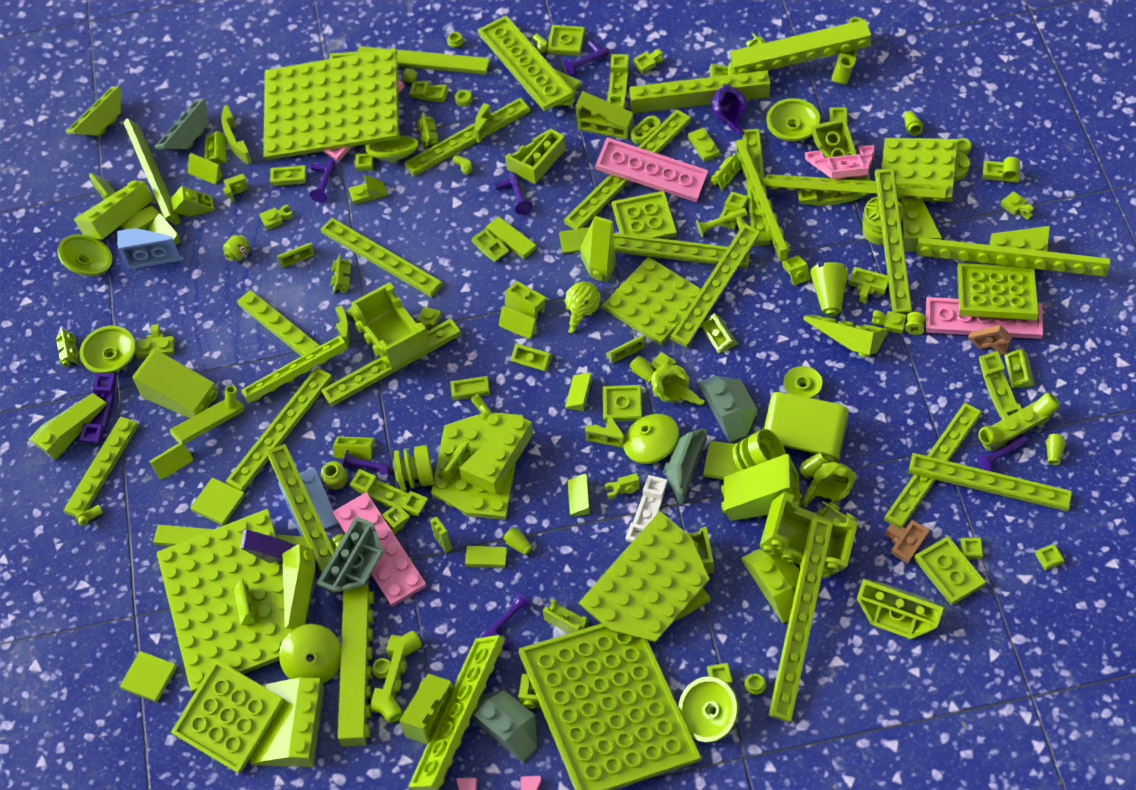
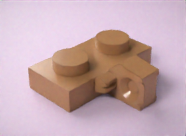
[968,325,1012,355]
[885,520,930,564]

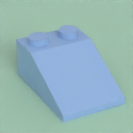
[117,228,181,269]
[278,467,339,537]

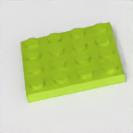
[881,138,958,202]
[602,257,701,346]
[957,263,1038,320]
[171,659,285,774]

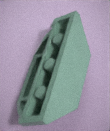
[155,98,207,150]
[698,376,757,443]
[664,428,707,504]
[317,516,383,592]
[470,690,538,764]

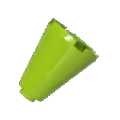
[810,262,848,317]

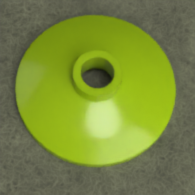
[783,366,822,398]

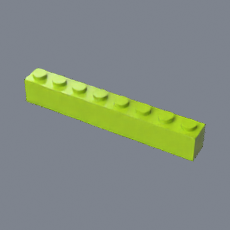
[730,19,871,74]
[629,70,770,114]
[338,584,374,747]

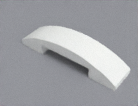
[625,475,667,542]

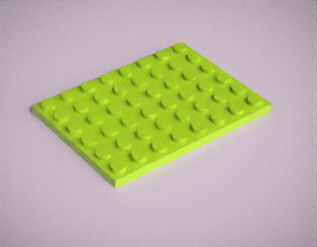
[264,48,399,160]
[156,509,292,694]
[518,623,701,790]

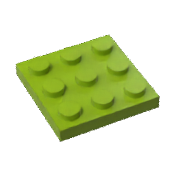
[611,191,677,239]

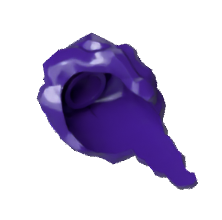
[711,85,747,135]

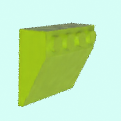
[250,678,325,767]

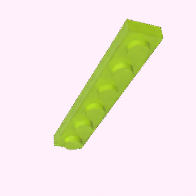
[237,290,320,356]
[241,335,348,403]
[63,417,138,517]

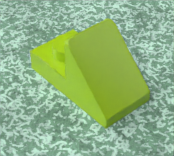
[348,175,387,205]
[585,416,624,448]

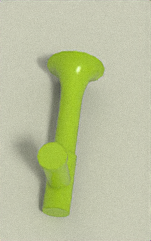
[696,208,747,238]

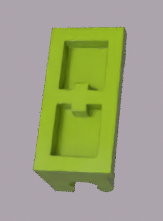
[505,281,546,320]
[543,599,590,633]

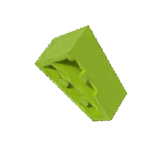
[576,91,634,140]
[505,129,566,184]
[900,195,942,252]
[989,226,1050,251]
[400,673,453,745]

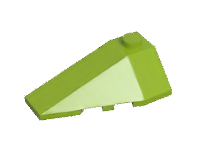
[810,118,864,180]
[580,216,616,282]
[803,315,888,357]
[28,393,107,460]
[283,544,316,630]

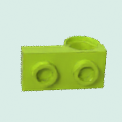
[982,157,1021,183]

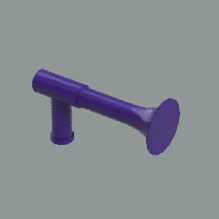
[564,40,610,76]
[310,160,336,203]
[495,172,533,215]
[977,435,1028,471]
[343,450,395,475]
[481,592,531,650]

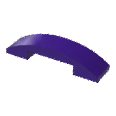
[80,373,116,443]

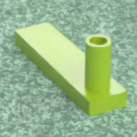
[170,385,244,445]

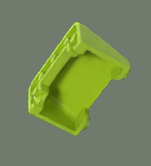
[764,392,849,463]

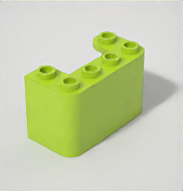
[351,282,431,370]
[760,492,858,577]

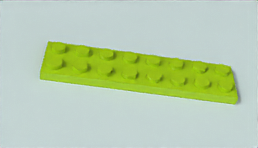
[478,15,574,112]
[408,635,505,790]

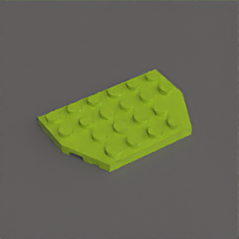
[431,413,523,520]
[579,511,709,642]

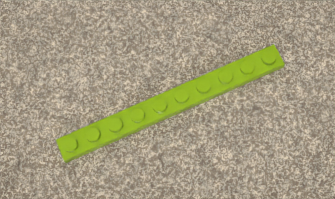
[564,109,691,229]
[763,174,949,200]
[917,237,1110,277]
[769,516,833,722]

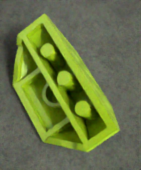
[65,86,121,136]
[741,549,800,624]
[857,579,944,639]

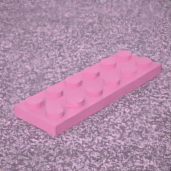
[595,138,708,202]
[925,297,1043,339]
[332,492,427,607]

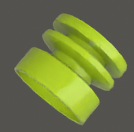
[862,196,903,245]
[733,428,786,471]
[393,444,435,491]

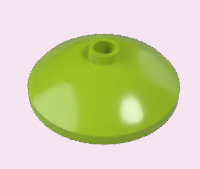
[767,98,820,141]
[366,135,418,163]
[57,234,112,276]
[80,326,136,374]
[623,414,679,464]
[279,624,341,684]
[678,677,738,742]

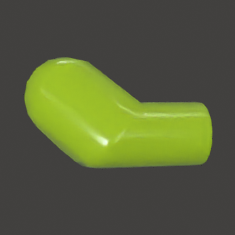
[471,394,492,420]

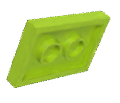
[914,536,986,606]

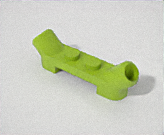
[831,17,863,85]
[978,393,1060,451]
[371,631,422,723]

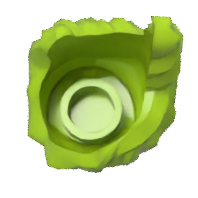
[565,282,601,333]
[651,363,705,406]
[802,462,856,507]

